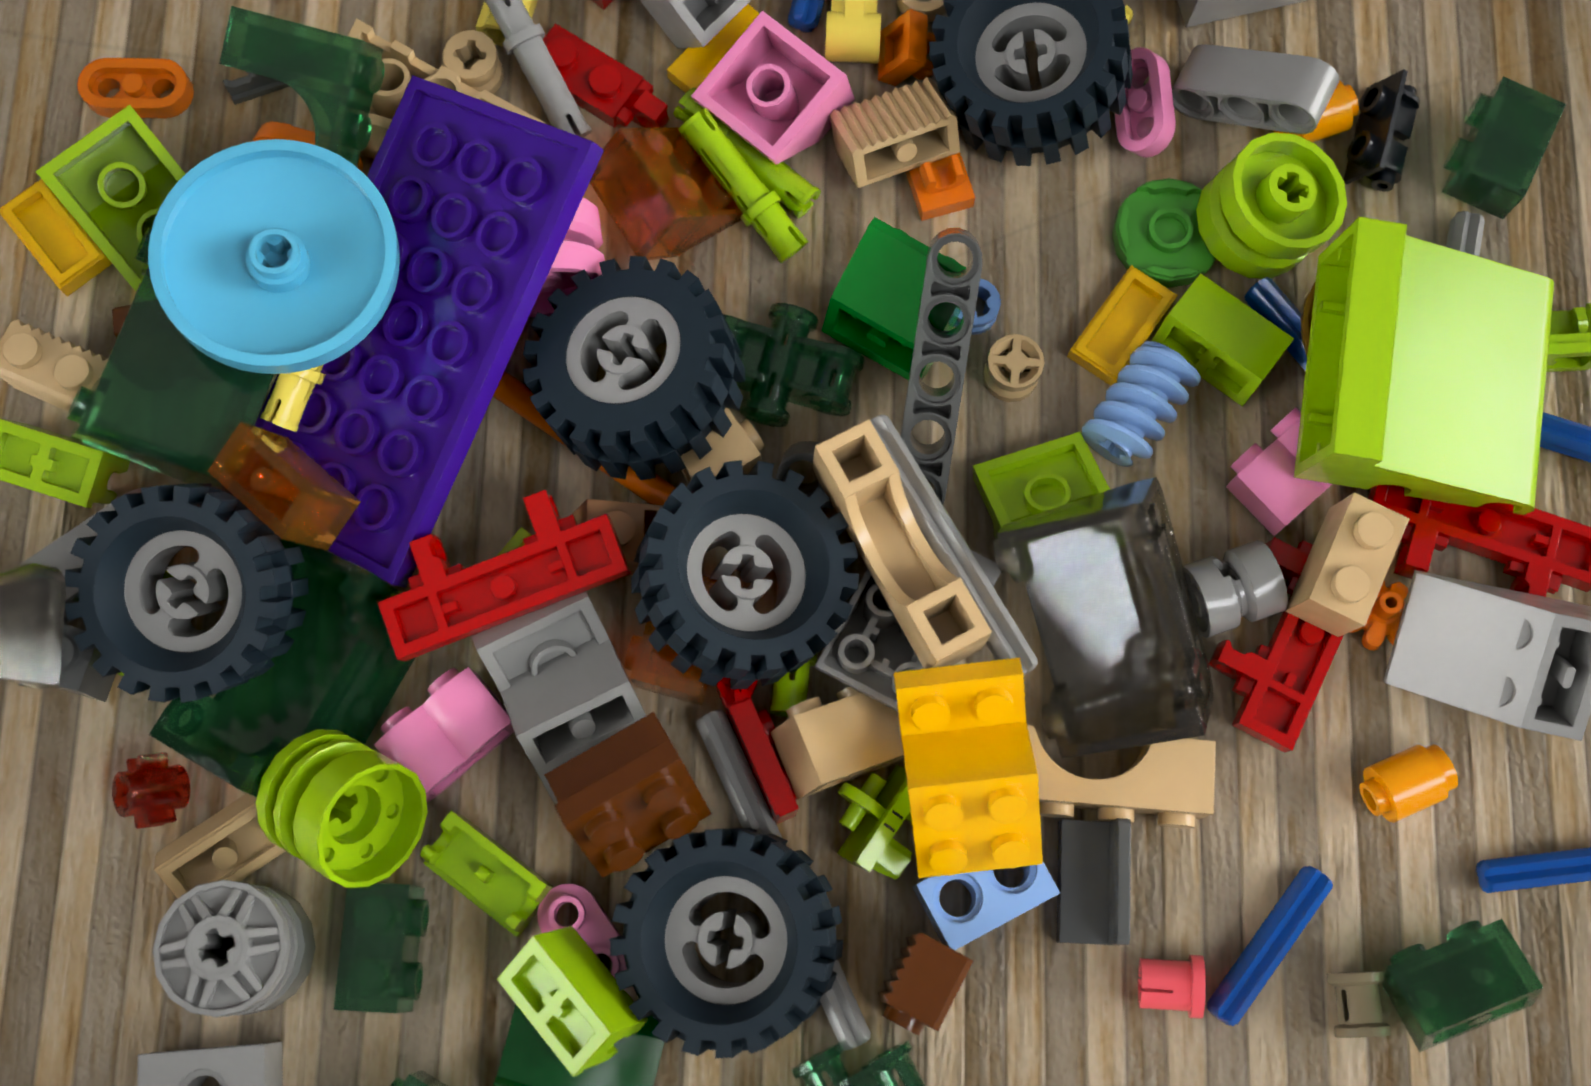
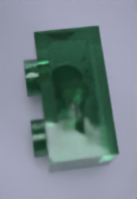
[1442,77,1566,220]
[333,883,429,1013]
[1382,919,1543,1052]

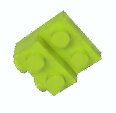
[972,432,1126,582]

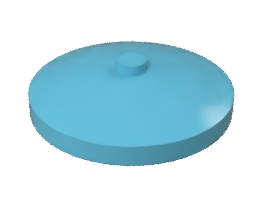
[148,139,400,374]

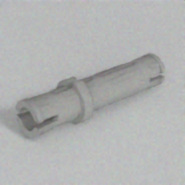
[483,0,592,138]

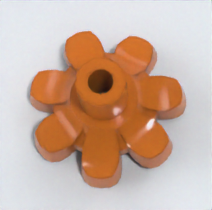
[1349,581,1408,651]

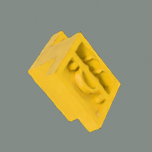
[894,657,1043,878]

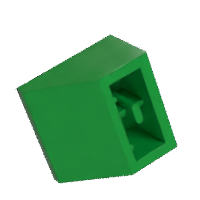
[821,217,966,380]

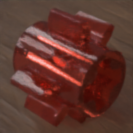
[112,752,191,829]

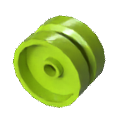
[1196,133,1347,279]

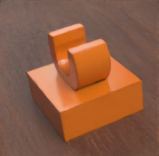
[878,9,936,86]
[905,152,976,221]

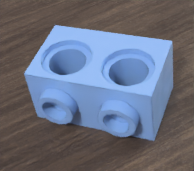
[912,862,1060,950]

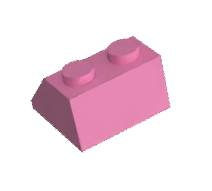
[691,11,855,165]

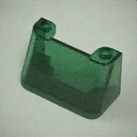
[67,227,274,486]
[149,534,416,798]

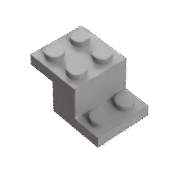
[471,591,647,804]

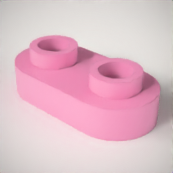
[1115,48,1176,157]
[537,884,627,979]

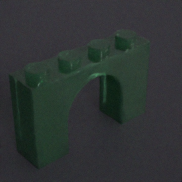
[219,6,384,167]

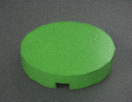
[1112,178,1217,288]

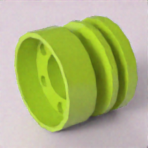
[256,729,428,888]

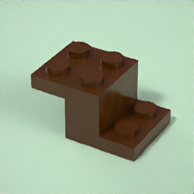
[544,712,712,878]

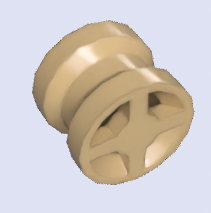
[443,30,504,94]
[983,334,1044,402]

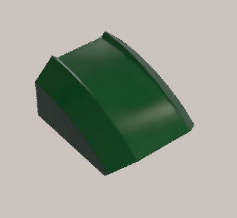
[493,1004,665,1086]

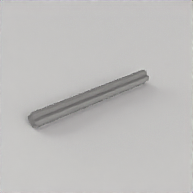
[696,709,871,1050]

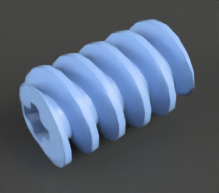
[1081,341,1201,467]

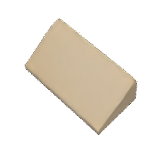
[154,787,286,899]

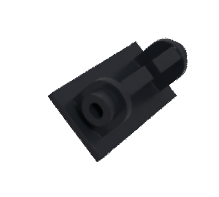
[1343,69,1420,192]

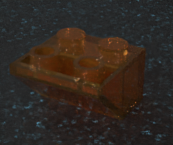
[590,127,743,260]

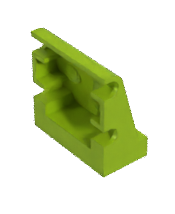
[1294,216,1554,515]

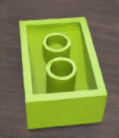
[35,104,185,303]

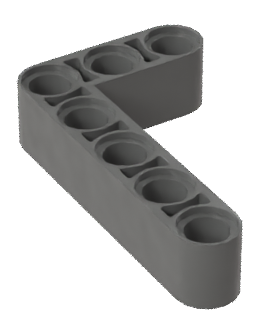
[776,228,983,509]

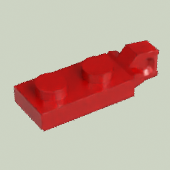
[543,23,670,136]
[715,677,799,825]

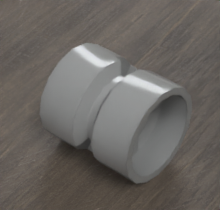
[1177,540,1288,638]

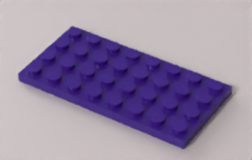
[228,75,604,588]

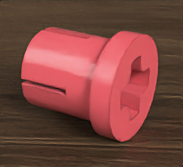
[1138,955,1206,1019]

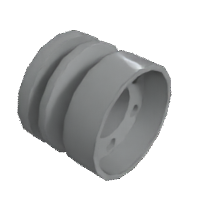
[152,880,316,1017]

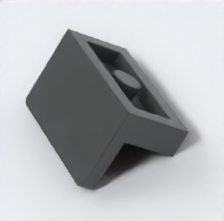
[1056,818,1131,946]

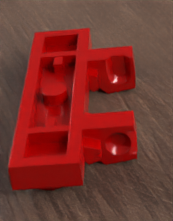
[1368,485,1591,597]
[377,489,631,662]
[1208,537,1344,753]

